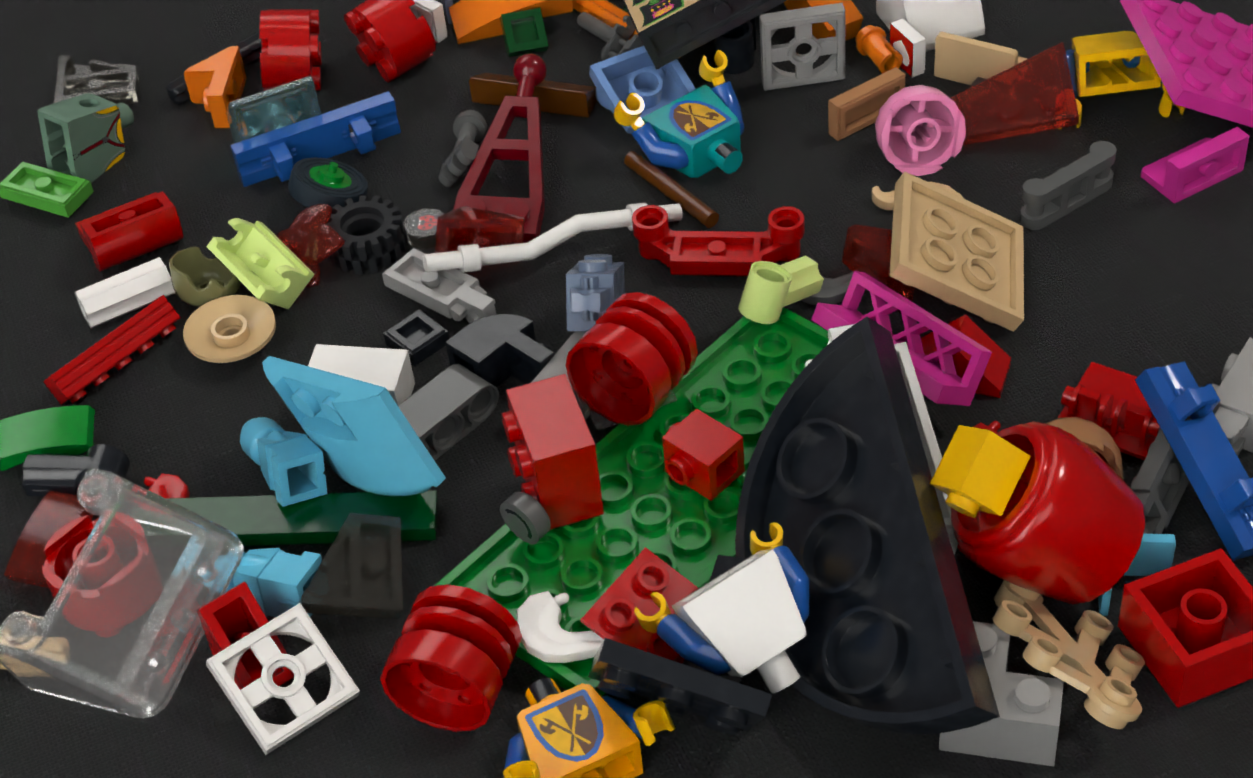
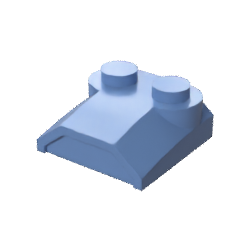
[589,46,696,134]

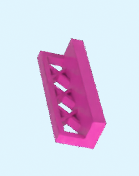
[811,271,992,406]

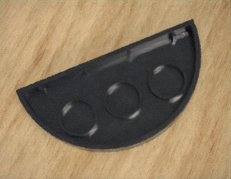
[735,317,1000,734]

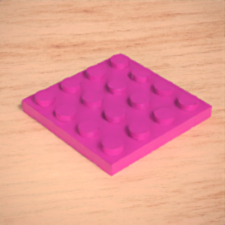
[1120,0,1253,128]

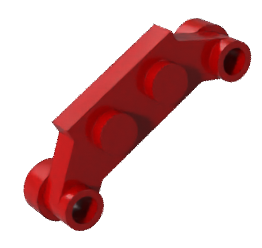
[632,205,805,276]

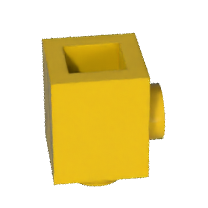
[930,425,1031,518]

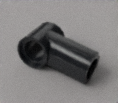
[22,444,130,510]

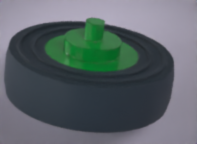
[288,157,368,214]

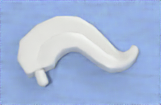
[517,591,604,663]

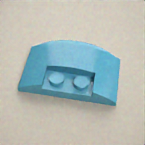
[262,356,446,496]

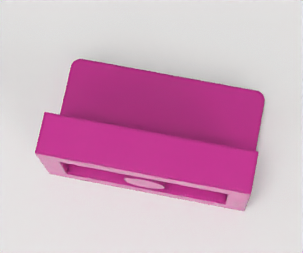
[1141,127,1250,204]

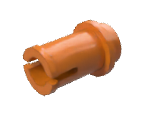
[855,25,903,74]

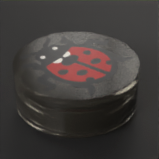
[403,208,449,249]

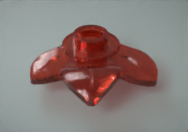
[276,204,345,288]

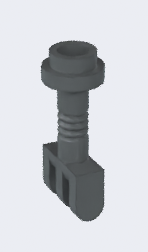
[438,110,487,187]

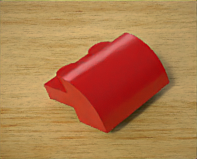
[75,191,184,272]

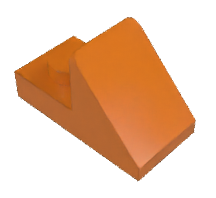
[184,46,247,128]

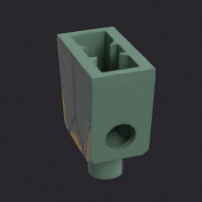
[37,93,134,183]

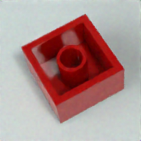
[501,374,604,530]
[1118,548,1253,708]

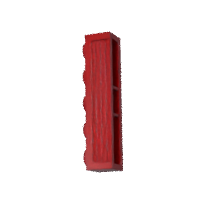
[43,295,180,405]

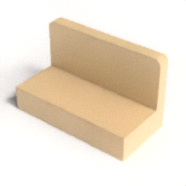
[934,32,1028,89]

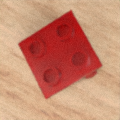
[1058,362,1161,460]
[580,547,699,664]

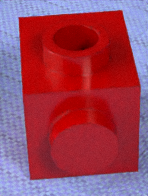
[662,408,745,501]

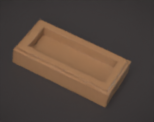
[828,67,905,141]

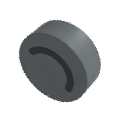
[500,492,551,544]

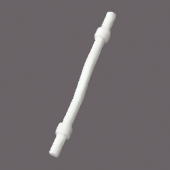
[423,203,682,273]

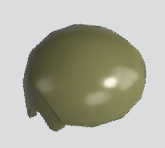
[169,246,242,307]

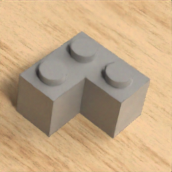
[939,621,1064,767]

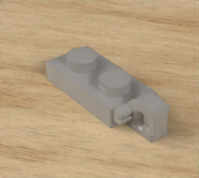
[382,248,496,323]

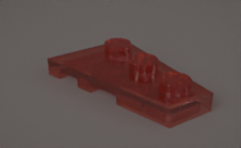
[951,42,1079,145]

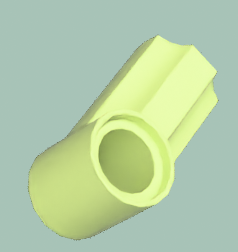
[738,255,824,324]

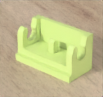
[206,218,315,310]

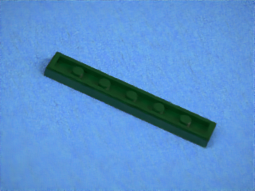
[131,490,438,549]

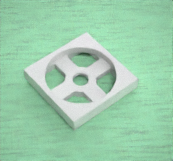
[206,603,360,755]

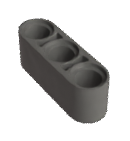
[398,364,499,461]

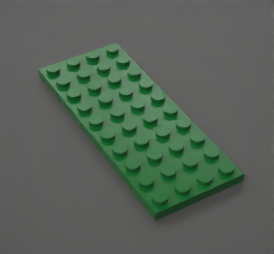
[434,307,829,696]

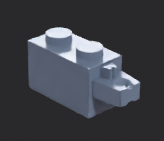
[566,254,625,331]

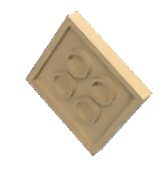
[890,171,1024,332]

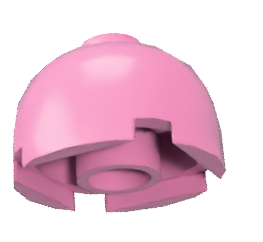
[875,85,966,176]

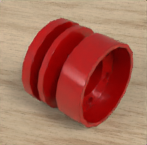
[565,292,698,425]
[380,584,522,732]

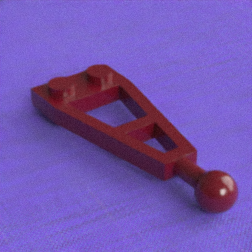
[449,54,547,243]

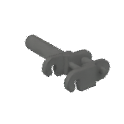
[577,12,644,61]

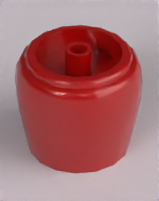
[951,421,1145,604]

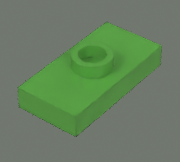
[0,162,94,218]

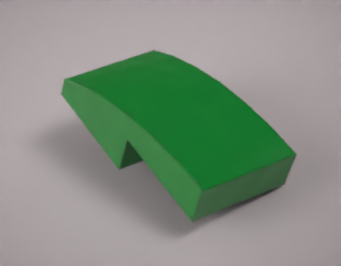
[0,405,95,471]

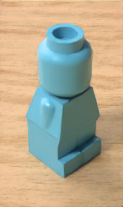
[240,417,327,507]
[188,545,329,617]

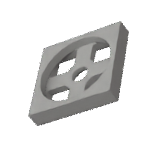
[759,3,845,91]

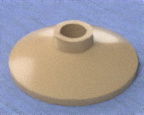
[183,295,276,363]

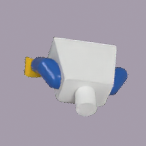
[634,522,809,693]

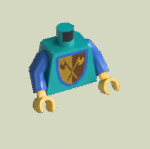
[614,50,744,178]

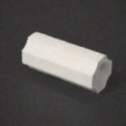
[75,257,175,328]

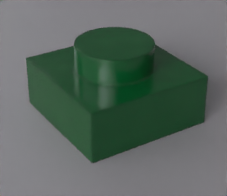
[500,8,549,57]

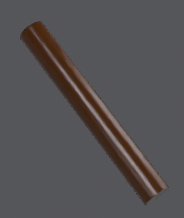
[624,151,719,228]

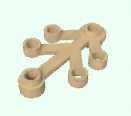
[993,580,1145,729]

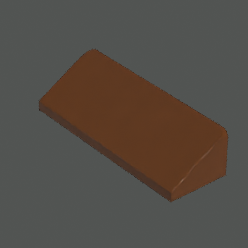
[469,73,597,117]

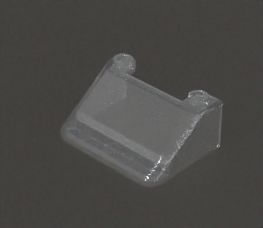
[0,468,244,718]

